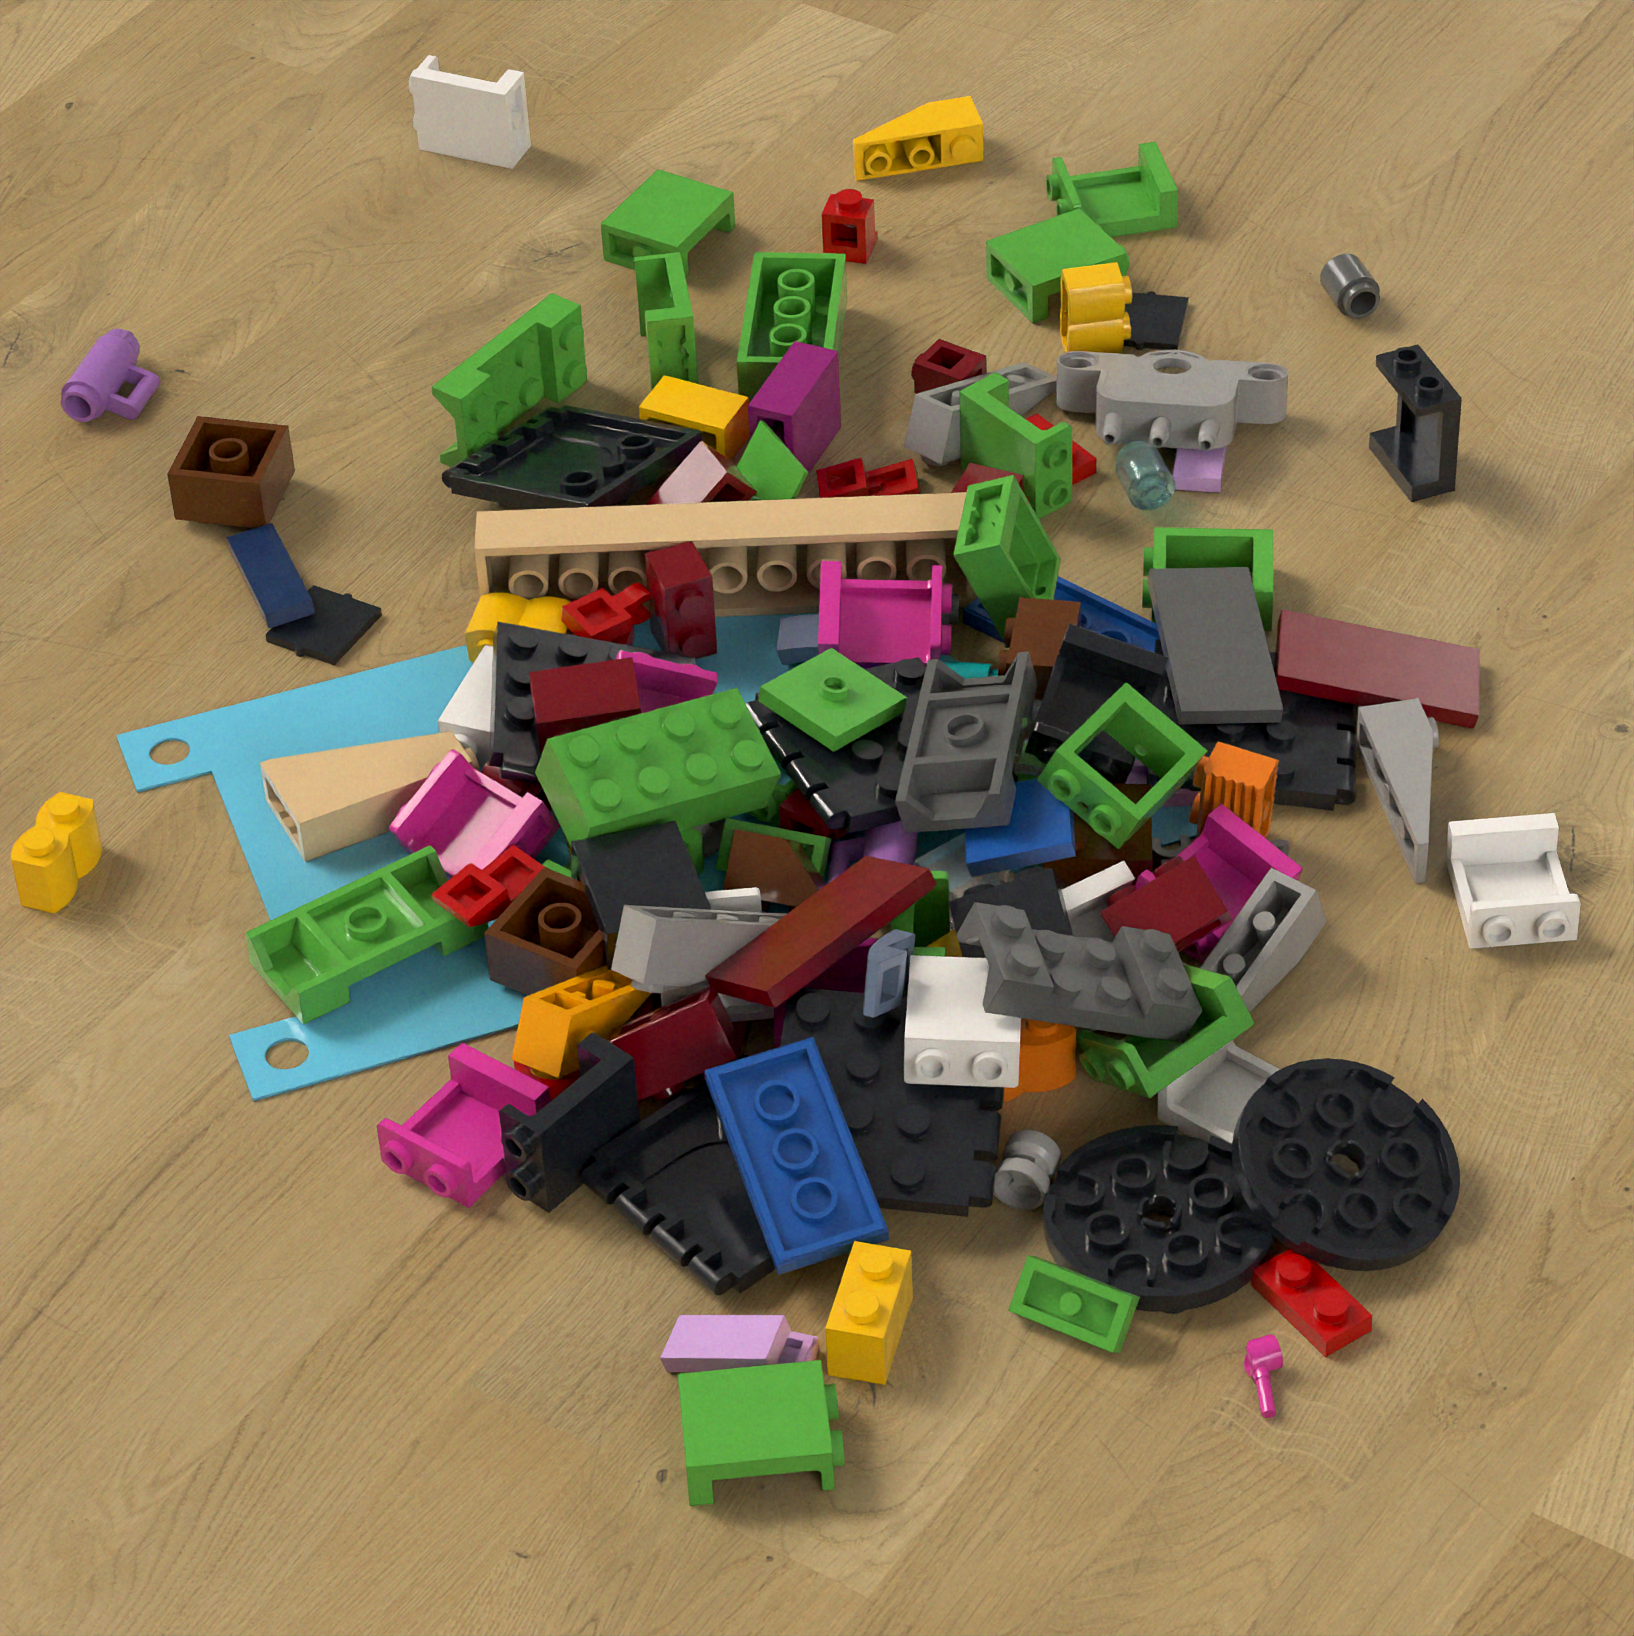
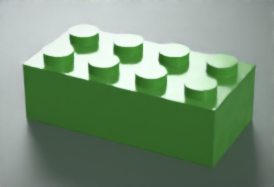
[737,252,848,403]
[535,688,781,846]

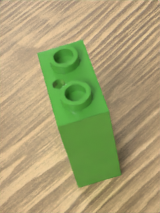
[953,475,1061,639]
[1142,527,1273,631]
[1037,683,1207,849]

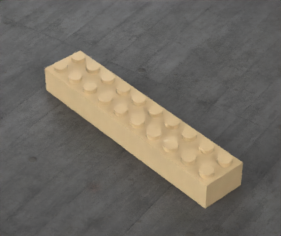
[474,492,977,619]

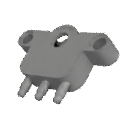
[1056,350,1288,451]

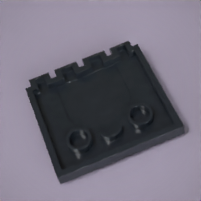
[442,405,703,509]
[489,622,695,784]
[1147,639,1356,811]
[746,657,1018,833]
[780,987,1005,1217]
[581,1054,776,1295]

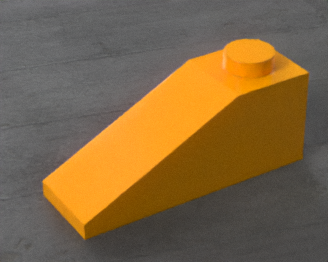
[511,965,651,1080]

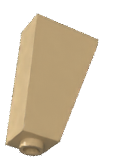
[260,731,480,862]

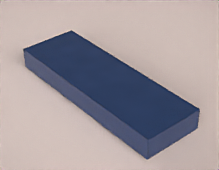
[226,523,315,628]

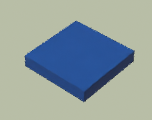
[965,778,1076,877]

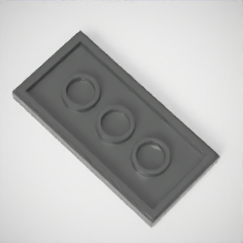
[1147,567,1283,724]

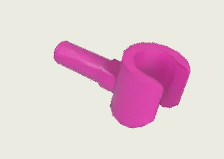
[1243,1334,1283,1418]

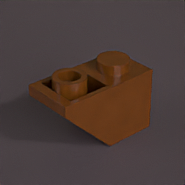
[723,829,827,913]

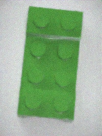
[432,293,587,467]
[245,845,488,1025]

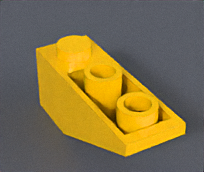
[853,96,984,181]

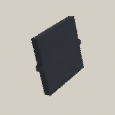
[1123,291,1189,350]
[266,585,382,665]

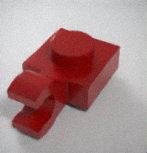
[561,583,652,642]

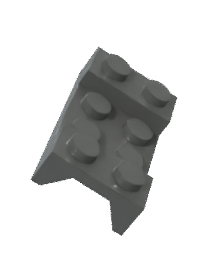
[895,651,1038,833]
[956,902,1202,1043]

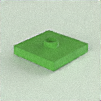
[758,648,907,752]

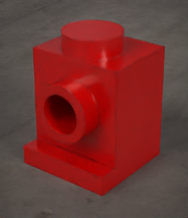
[821,189,878,264]

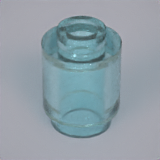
[1115,441,1175,510]

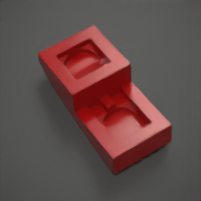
[816,457,921,498]
[431,844,548,927]

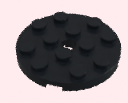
[1232,1058,1460,1271]
[1044,1125,1274,1314]

